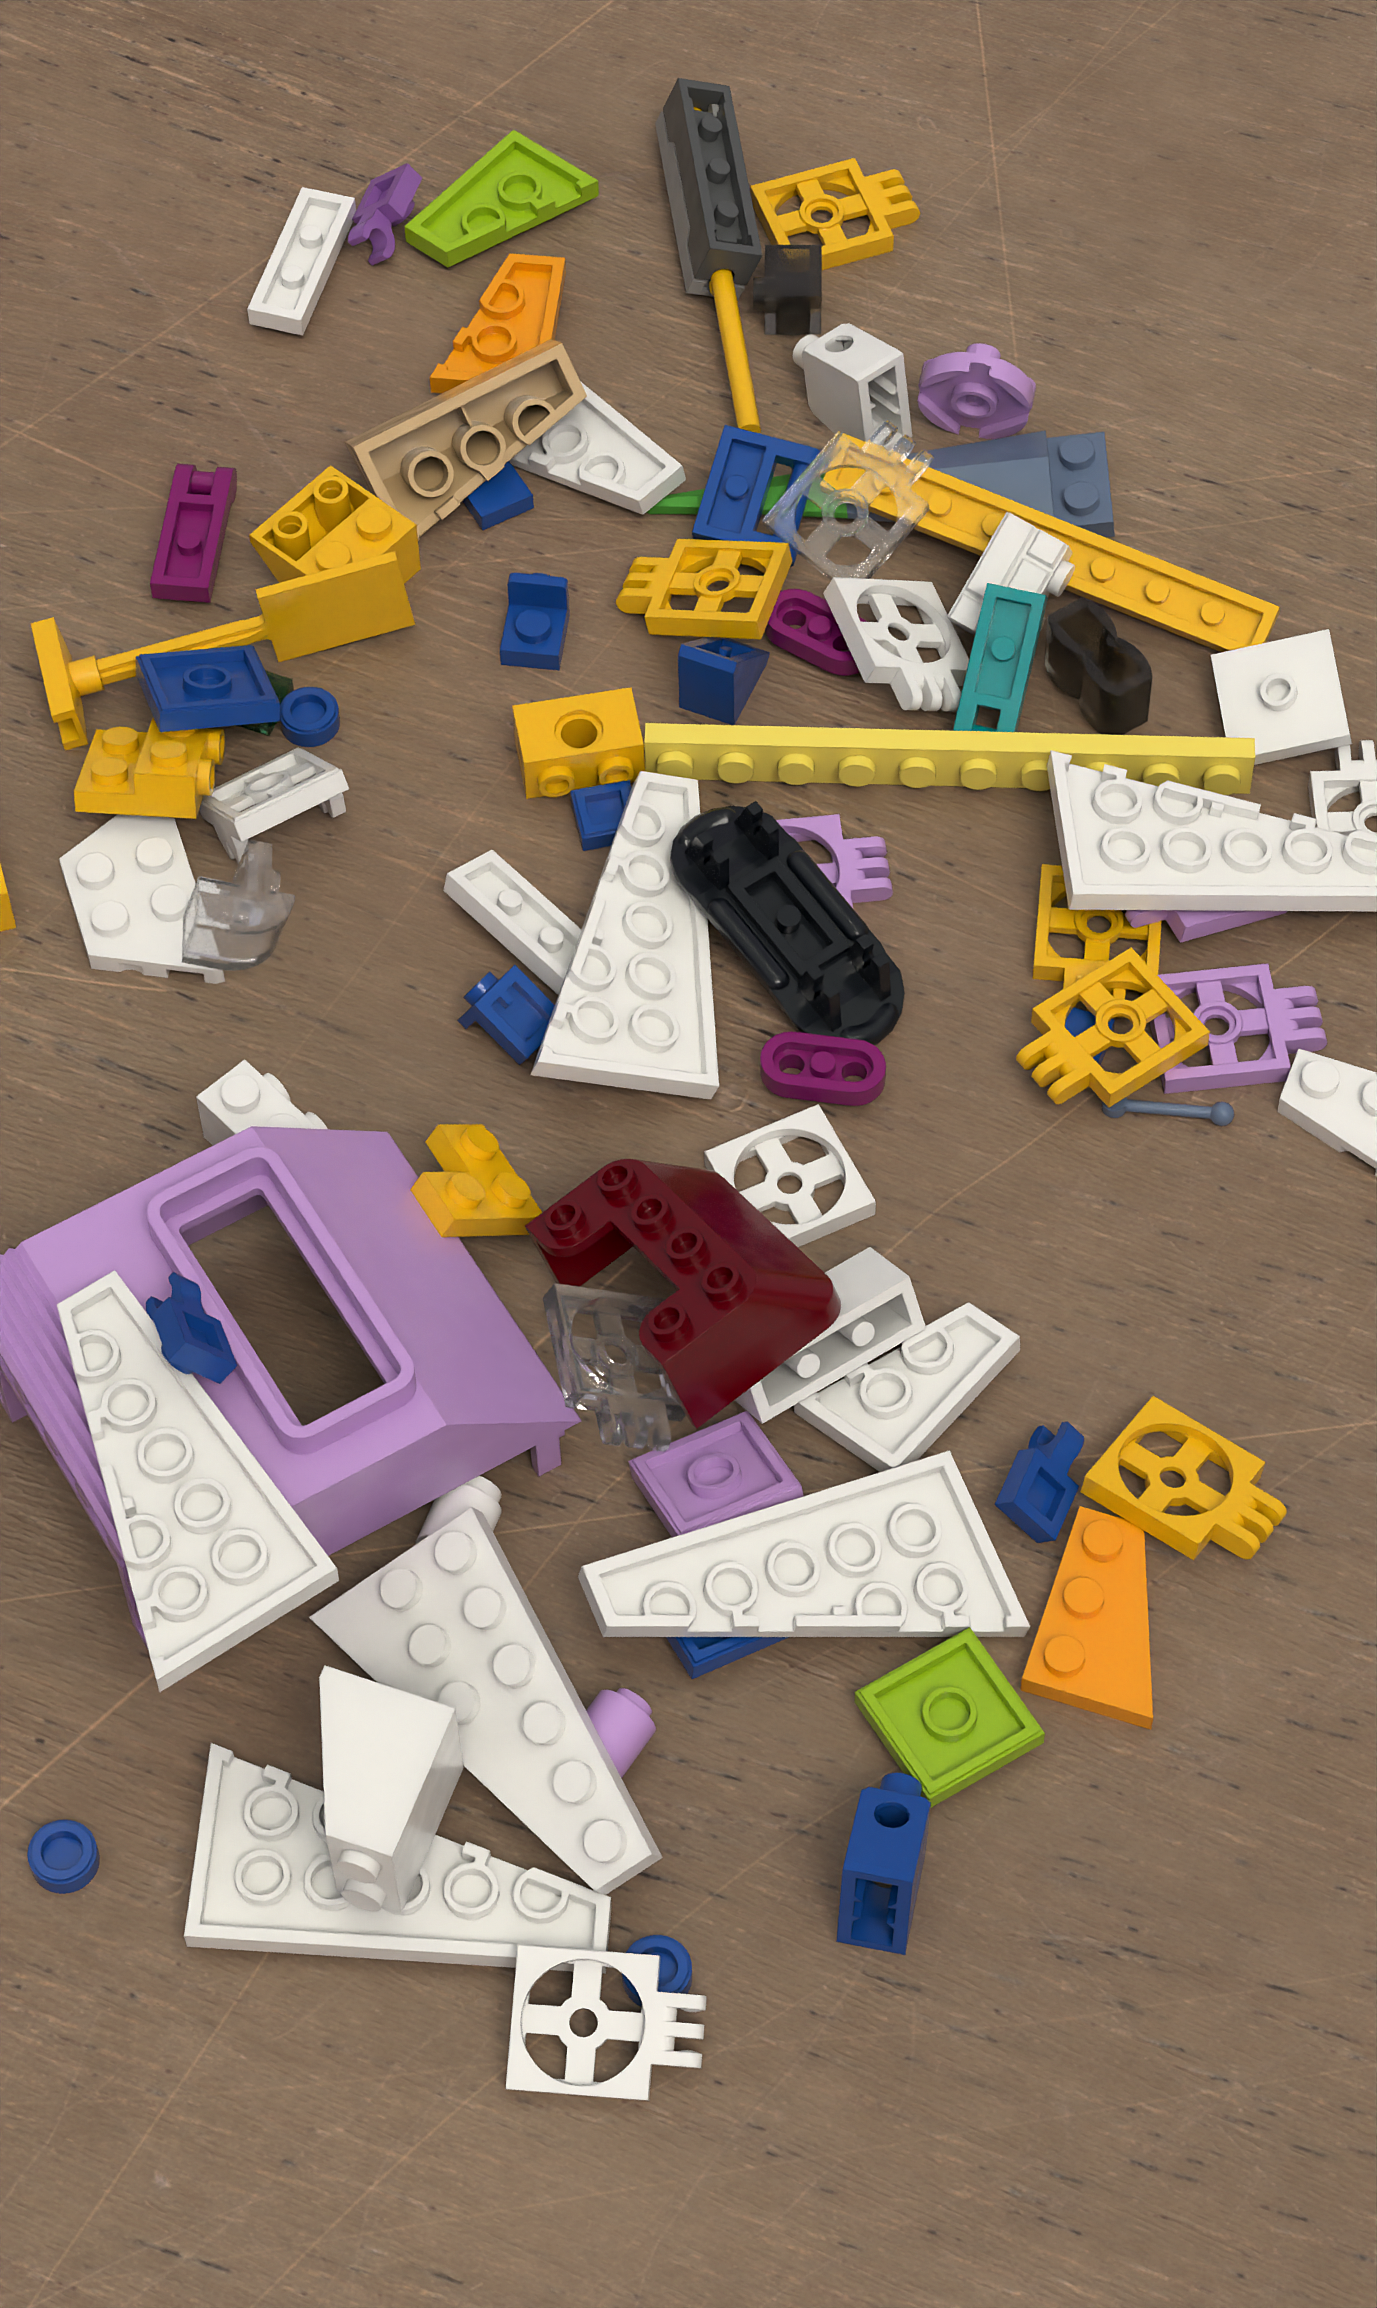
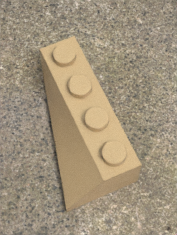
[345,339,587,541]

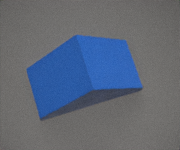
[678,637,770,725]

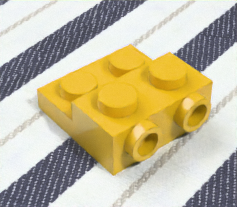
[74,717,225,819]

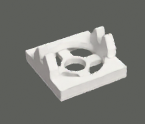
[199,747,349,864]

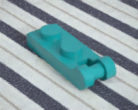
[953,583,1048,732]

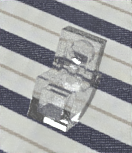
[181,839,295,971]

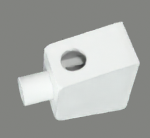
[793,323,912,451]

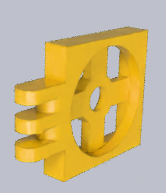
[750,158,920,280]
[616,539,793,639]
[1032,864,1162,1018]
[1016,947,1210,1108]
[1080,1396,1287,1561]

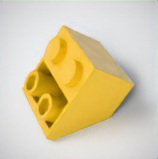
[249,465,421,584]

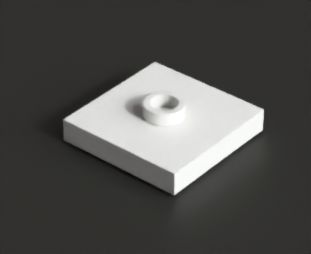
[1210,629,1352,765]

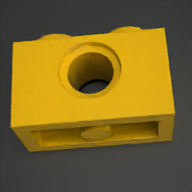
[512,687,645,799]

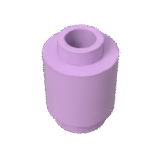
[586,1688,656,1778]

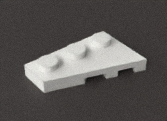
[509,381,686,515]
[1277,1049,1377,1177]

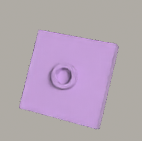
[628,1411,804,1537]

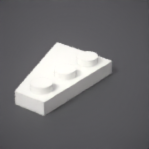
[794,1302,1020,1472]

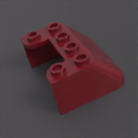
[525,1159,841,1429]

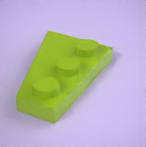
[404,129,599,268]

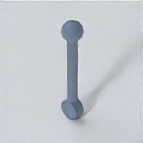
[1102,1097,1235,1126]

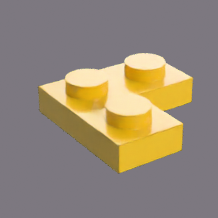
[410,1124,542,1237]

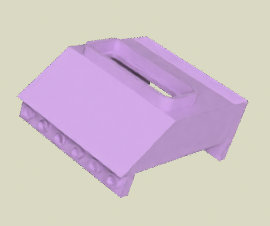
[0,1126,582,1649]

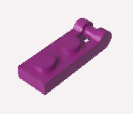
[150,463,237,603]

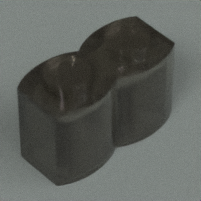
[1044,597,1153,735]

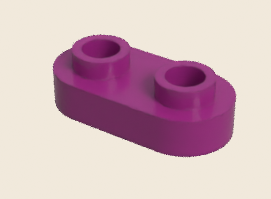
[765,589,867,676]
[760,1032,886,1106]

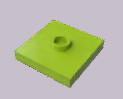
[854,1627,1045,1808]

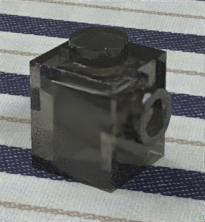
[753,245,822,336]

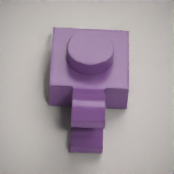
[348,163,422,266]

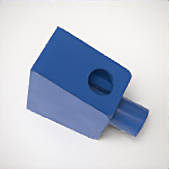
[836,1773,931,1955]

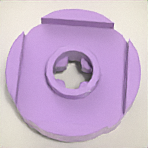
[917,343,1036,439]

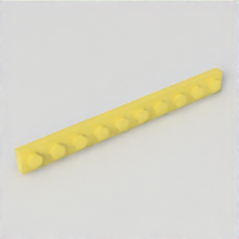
[644,723,1255,795]

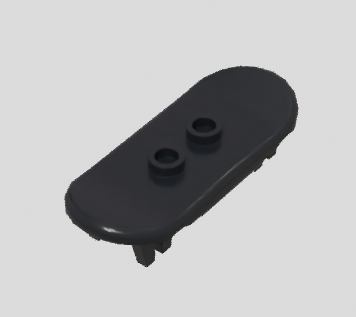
[670,801,905,1045]

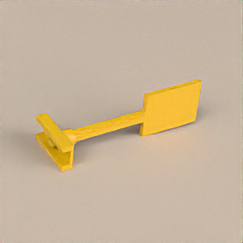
[30,551,415,751]

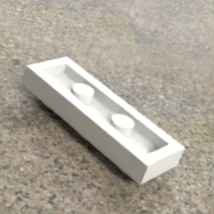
[247,187,356,336]
[443,850,581,995]

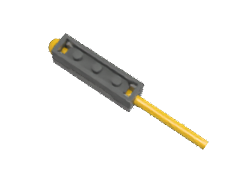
[655,78,763,433]

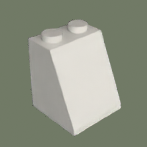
[319,1665,464,1913]

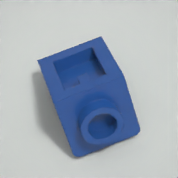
[500,573,570,671]
[457,965,555,1065]

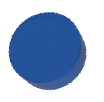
[280,687,340,747]
[27,1820,100,1894]
[622,1935,692,2007]

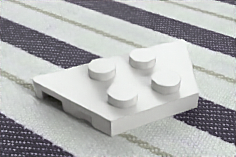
[59,814,225,984]

